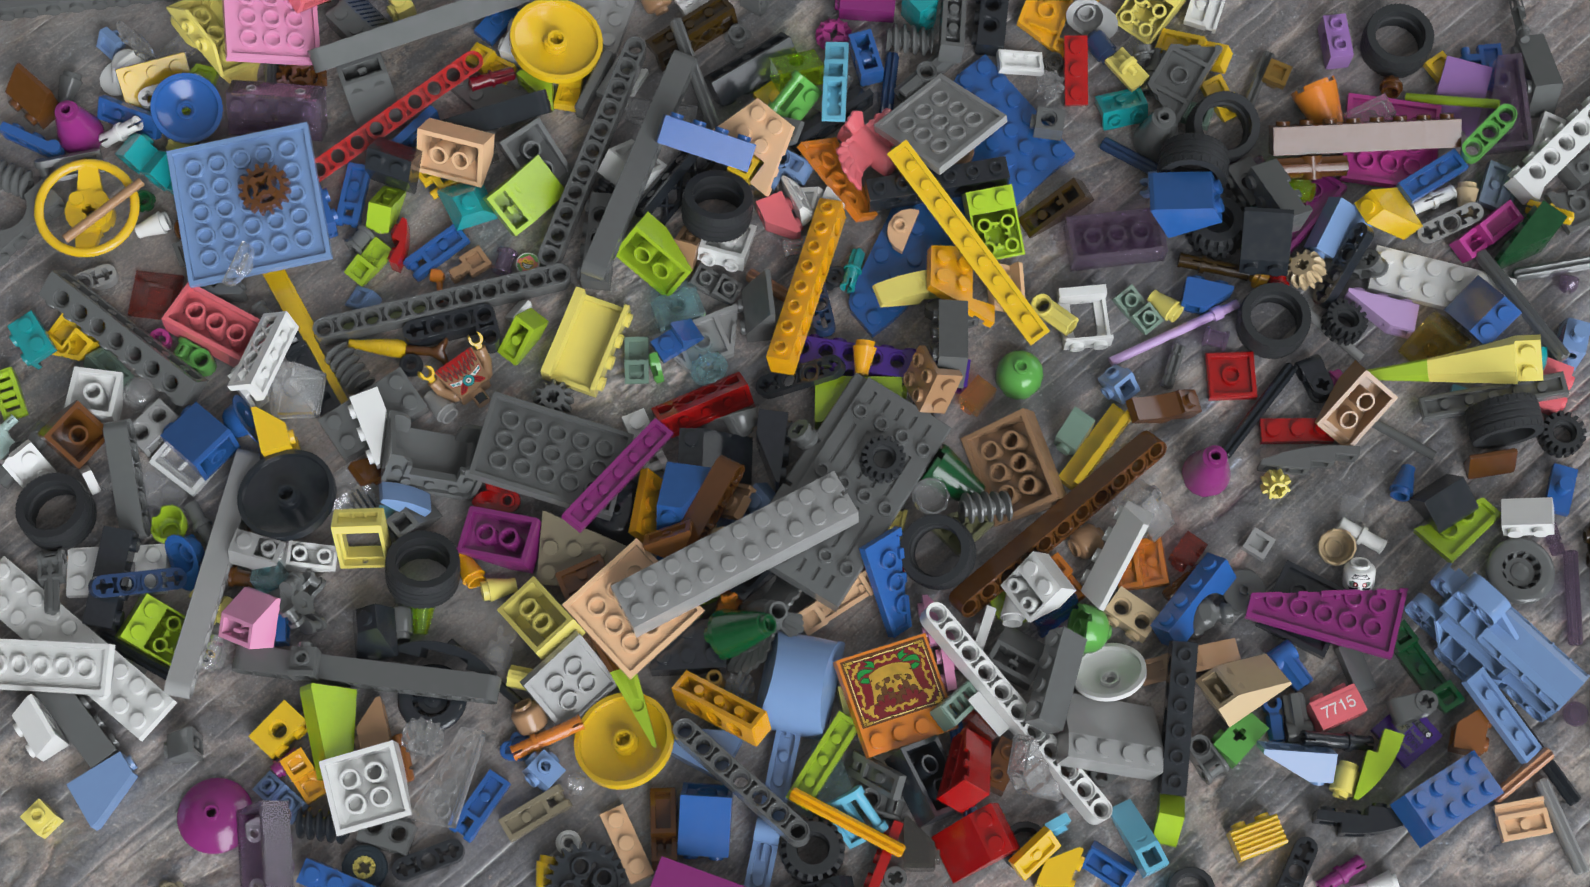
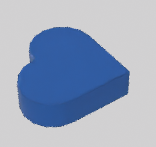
[500,731,529,761]

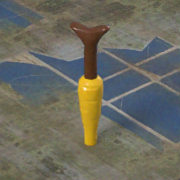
[348,337,449,365]

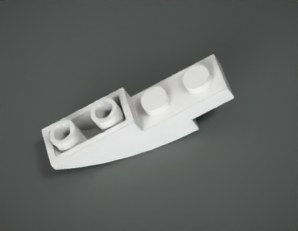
[263,541,338,572]

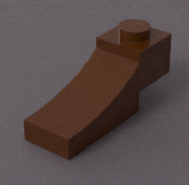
[1125,389,1202,424]

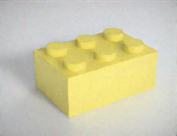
[497,576,586,660]

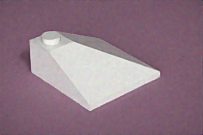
[319,740,412,836]

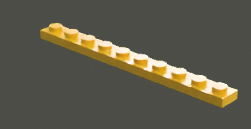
[887,140,1050,346]

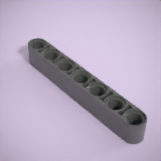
[673,718,810,847]

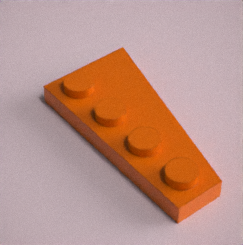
[797,137,878,223]

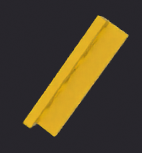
[1059,403,1131,490]

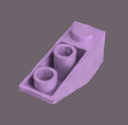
[1343,287,1420,339]

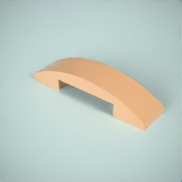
[797,569,874,636]

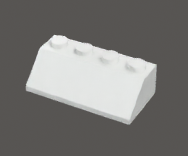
[1080,501,1155,611]

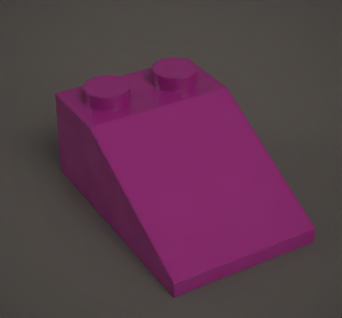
[457,506,541,574]

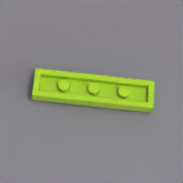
[785,711,857,812]

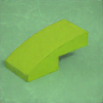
[344,236,392,287]

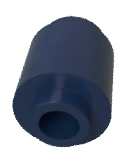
[1088,30,1117,65]

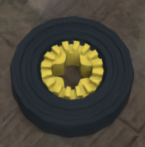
[342,845,388,886]

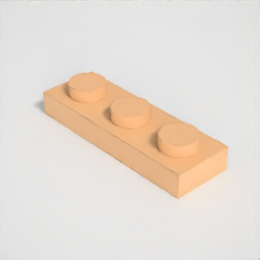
[600,804,654,885]

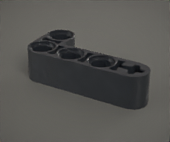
[402,303,502,354]

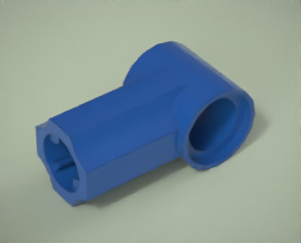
[1266,640,1314,693]

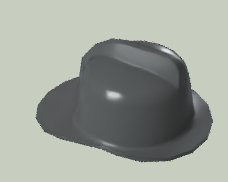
[714,404,759,437]

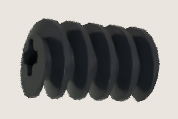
[295,806,350,845]

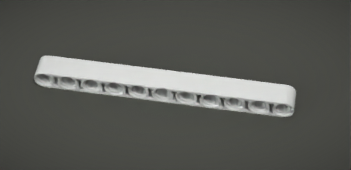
[920,602,1113,825]

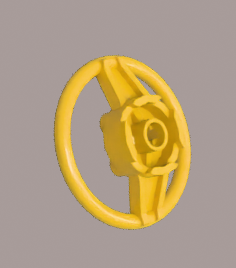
[34,159,140,257]

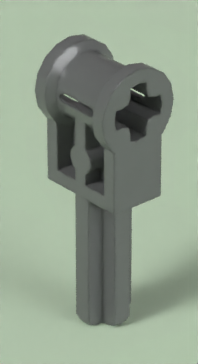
[36,547,68,616]

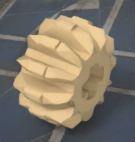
[1286,249,1327,291]

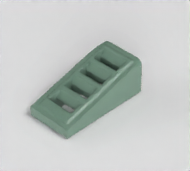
[930,680,978,732]

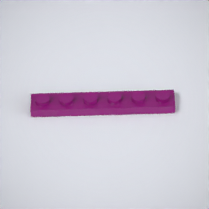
[561,418,674,533]

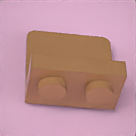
[903,345,963,414]

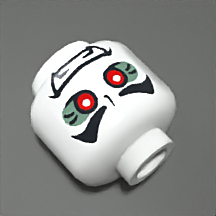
[1342,557,1376,591]

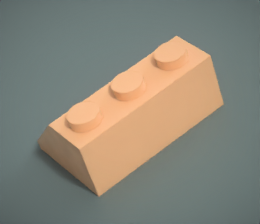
[417,118,495,188]

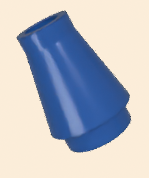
[1389,464,1416,502]

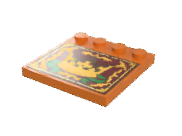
[833,633,959,759]

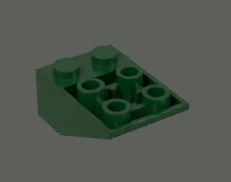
[1494,200,1568,269]

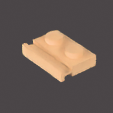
[1492,796,1553,843]

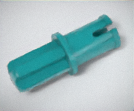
[840,248,865,293]

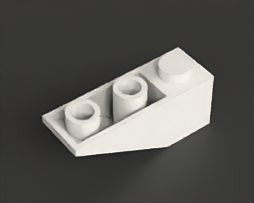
[348,387,388,469]

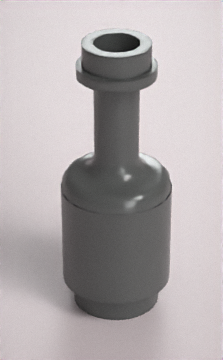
[393,598,413,644]

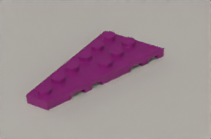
[1244,588,1408,660]

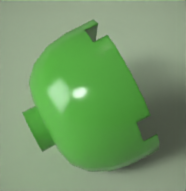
[995,350,1043,400]
[1067,603,1112,654]

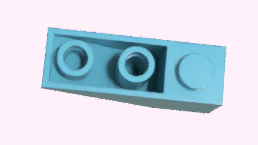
[1111,799,1169,878]

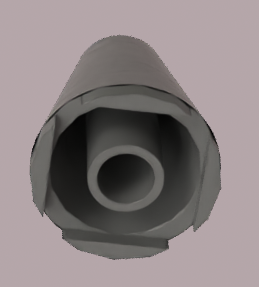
[1133,107,1179,163]

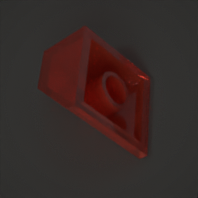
[127,270,184,320]

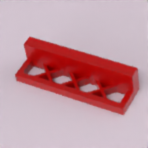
[651,372,754,438]

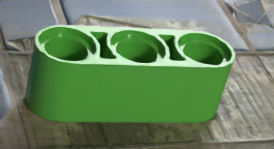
[1460,104,1518,164]

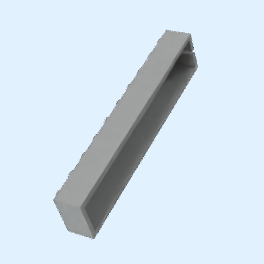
[611,471,859,638]

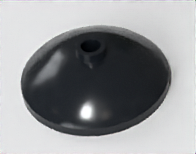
[586,481,638,546]

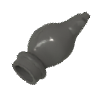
[1190,597,1233,640]

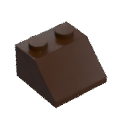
[5,63,59,130]
[36,400,105,469]

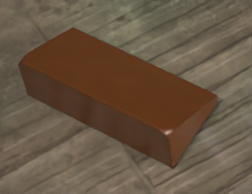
[1463,448,1518,479]

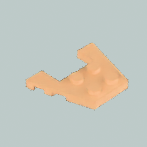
[713,98,795,197]

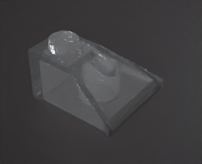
[268,362,327,419]

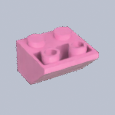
[218,587,280,649]

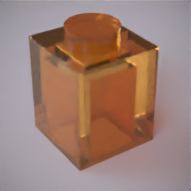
[958,374,997,417]

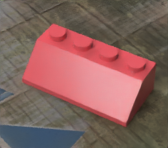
[161,281,270,367]

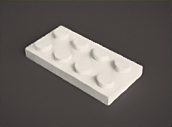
[66,544,169,598]

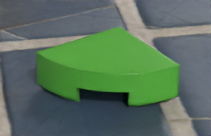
[648,352,665,384]

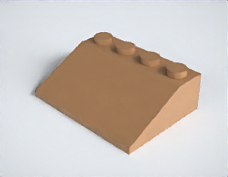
[961,408,1066,527]

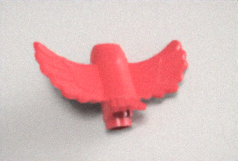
[836,108,897,190]

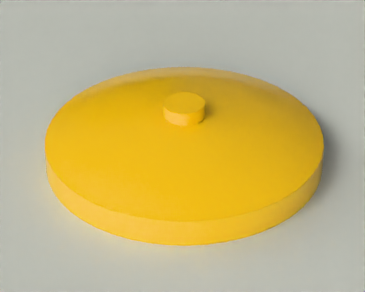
[509,0,603,84]
[574,693,674,790]

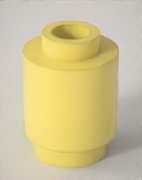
[1329,760,1360,800]

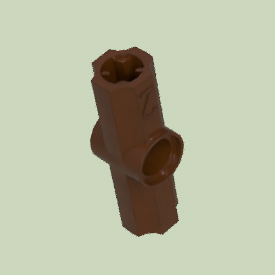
[1275,154,1349,180]

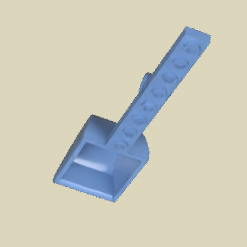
[744,630,845,887]

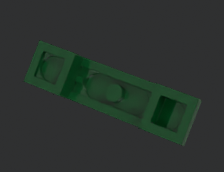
[1394,619,1465,714]

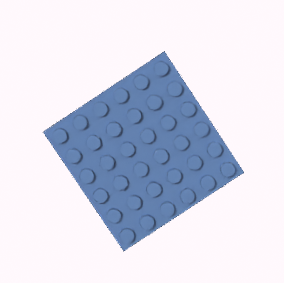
[166,122,333,288]

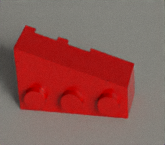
[937,728,991,813]

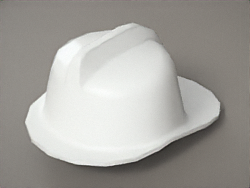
[100,49,150,96]

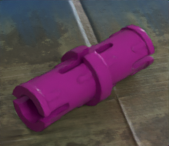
[1315,854,1366,887]

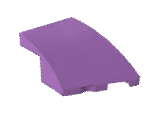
[1434,56,1493,138]

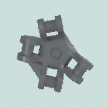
[267,570,327,636]

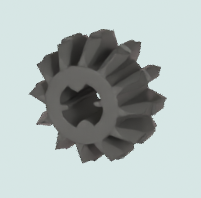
[533,379,574,413]

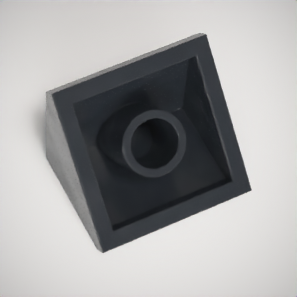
[1408,474,1479,534]

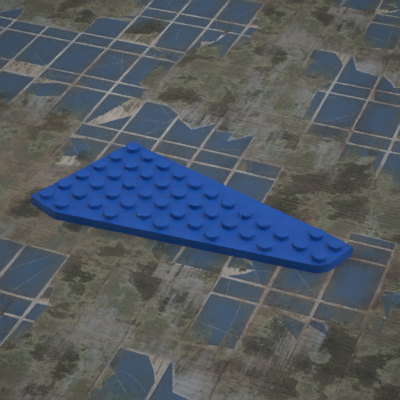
[849,54,1075,338]

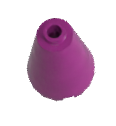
[55,100,104,154]
[1182,445,1231,497]

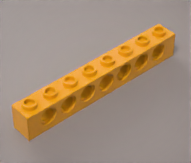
[766,198,846,375]

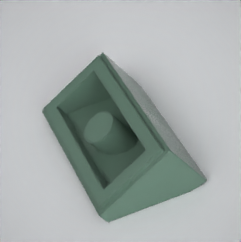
[83,347,136,390]

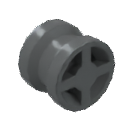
[788,419,819,450]

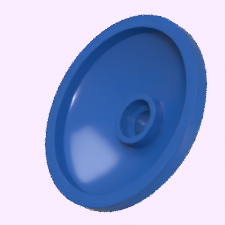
[150,73,223,144]

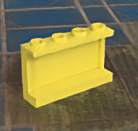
[540,286,633,398]

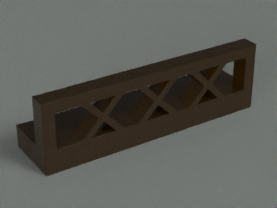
[645,0,738,72]

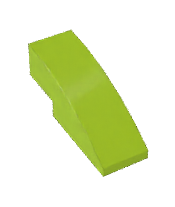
[1352,729,1405,801]

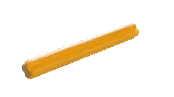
[789,788,906,857]

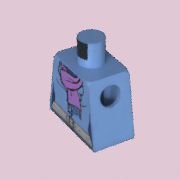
[1551,318,1590,372]

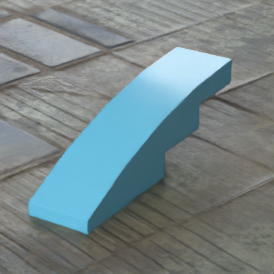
[822,42,849,122]

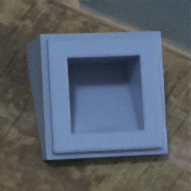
[345,285,382,318]

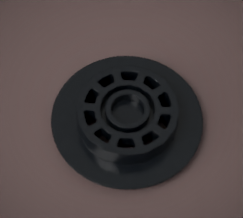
[397,664,467,733]

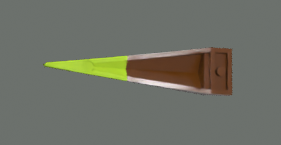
[555,553,657,748]

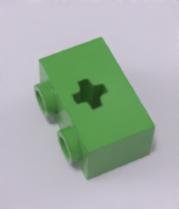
[1211,712,1269,769]

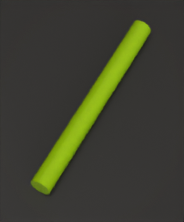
[1405,93,1500,109]

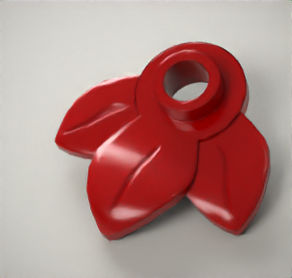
[472,483,521,513]

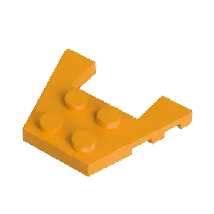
[1017,0,1099,60]
[926,245,995,328]

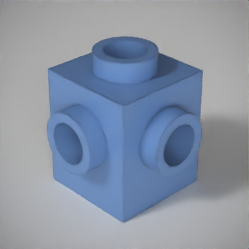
[1098,364,1141,404]
[522,750,566,792]

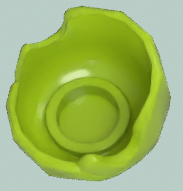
[150,504,188,544]

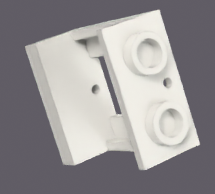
[1056,284,1114,352]

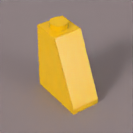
[1354,188,1423,240]

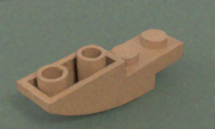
[1143,638,1241,687]

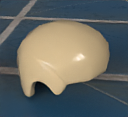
[1317,529,1357,566]

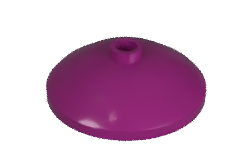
[177,778,254,854]

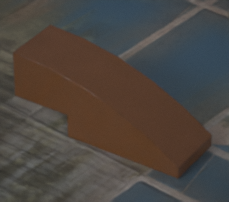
[650,787,678,871]

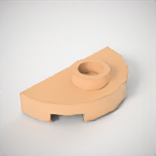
[887,209,919,254]

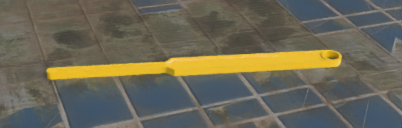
[263,269,348,404]

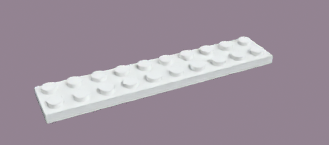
[0,556,177,741]

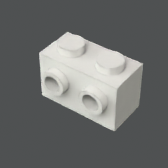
[1501,497,1555,538]

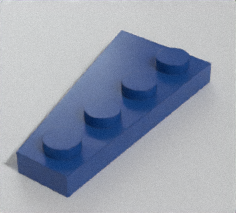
[859,526,912,638]

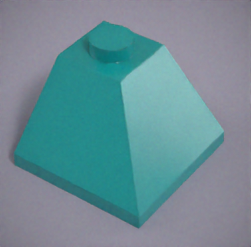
[437,183,498,231]

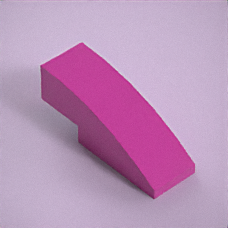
[1449,199,1524,263]

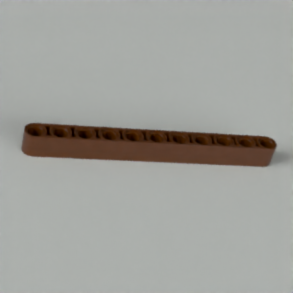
[948,430,1167,618]

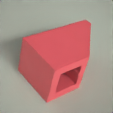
[756,191,803,241]

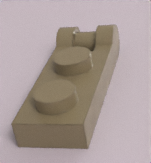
[498,784,573,843]

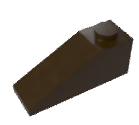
[1019,177,1094,238]

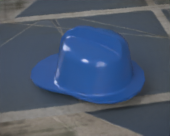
[222,395,259,443]
[165,534,205,591]

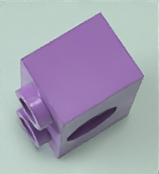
[1317,13,1354,70]

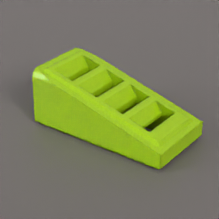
[0,367,29,421]

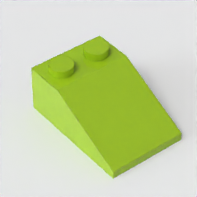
[616,212,693,300]

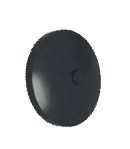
[237,449,337,542]

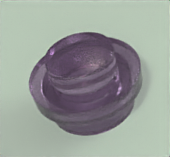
[1563,701,1589,727]

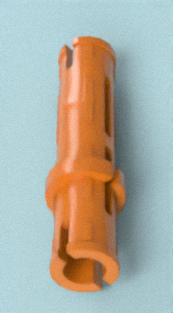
[509,714,585,761]

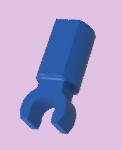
[1261,697,1286,742]

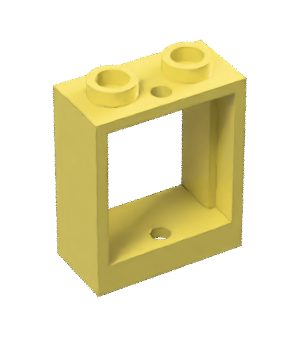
[331,508,392,569]

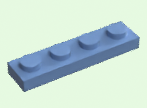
[1461,667,1543,764]

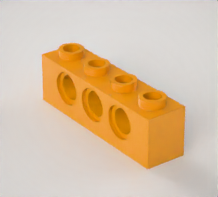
[671,670,771,747]

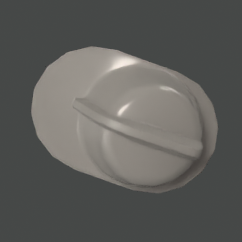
[1066,0,1118,39]

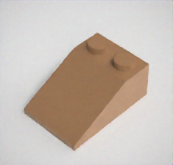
[1315,360,1398,446]

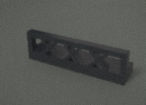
[791,85,874,156]
[634,150,716,226]

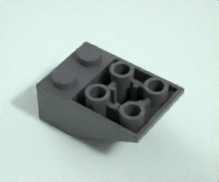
[336,52,406,139]

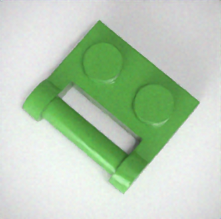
[768,70,823,120]

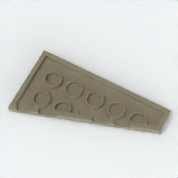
[537,510,660,586]

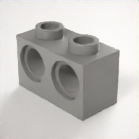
[132,398,179,458]

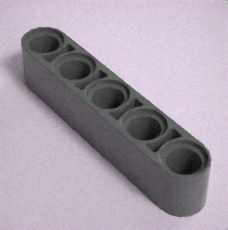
[103,418,151,538]

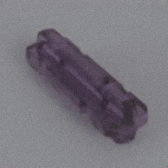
[1545,517,1565,556]

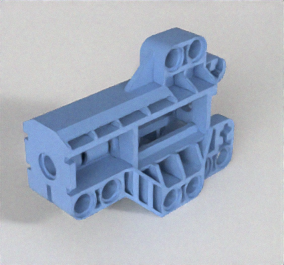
[1404,563,1590,722]

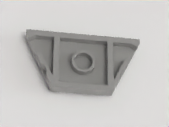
[651,303,738,373]

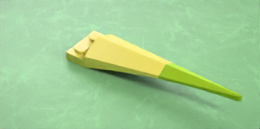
[1367,334,1543,384]

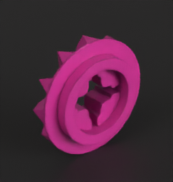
[815,17,852,50]

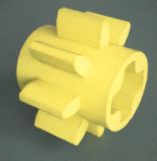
[1260,469,1291,499]

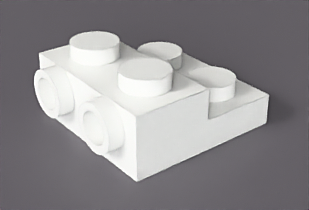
[697,224,757,272]

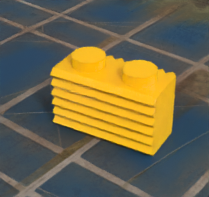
[1226,812,1288,863]

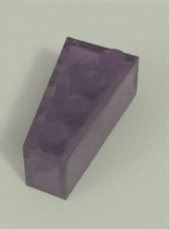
[1484,53,1534,155]

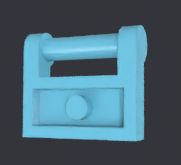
[826,785,889,849]

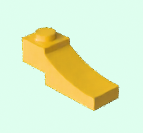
[1155,28,1233,74]

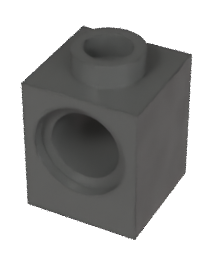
[1030,106,1066,141]

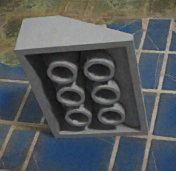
[1057,693,1164,781]

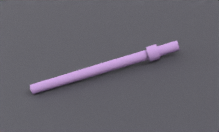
[1108,299,1240,366]

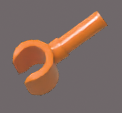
[430,269,445,303]

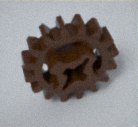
[276,65,328,103]
[238,162,292,216]

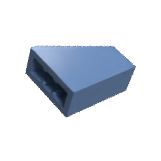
[1304,197,1372,260]
[670,728,744,782]
[66,751,138,831]

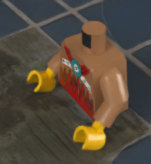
[418,331,493,408]

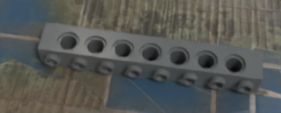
[38,270,209,406]

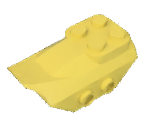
[166,0,260,91]

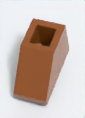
[1447,708,1492,757]

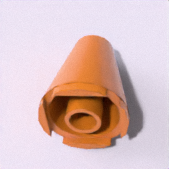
[1291,75,1344,123]

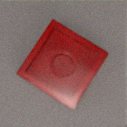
[1204,351,1258,401]

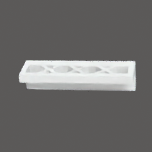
[227,311,299,401]

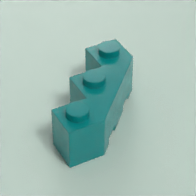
[115,133,174,195]

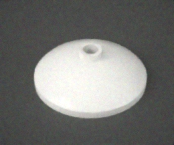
[1075,643,1147,702]

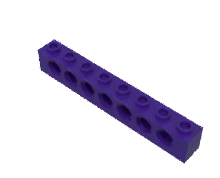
[798,334,971,394]

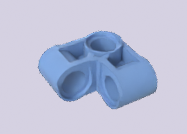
[758,149,814,194]

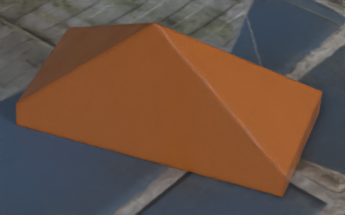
[643,519,692,558]

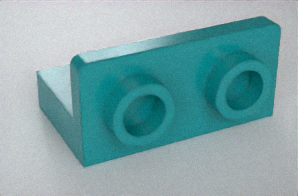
[1095,87,1148,131]

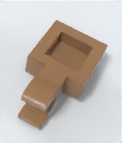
[448,245,492,284]

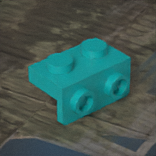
[7,310,58,370]

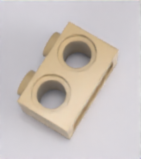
[1104,586,1160,644]

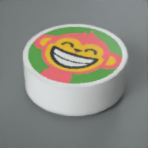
[516,253,540,272]

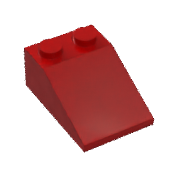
[931,803,1021,884]

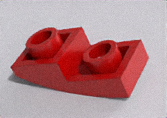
[388,217,410,273]

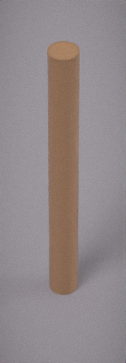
[62,177,144,243]

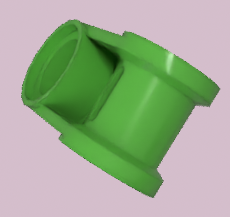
[173,337,217,377]

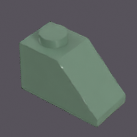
[1053,406,1095,457]

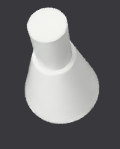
[1350,870,1399,887]

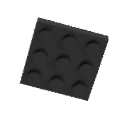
[1255,560,1346,660]

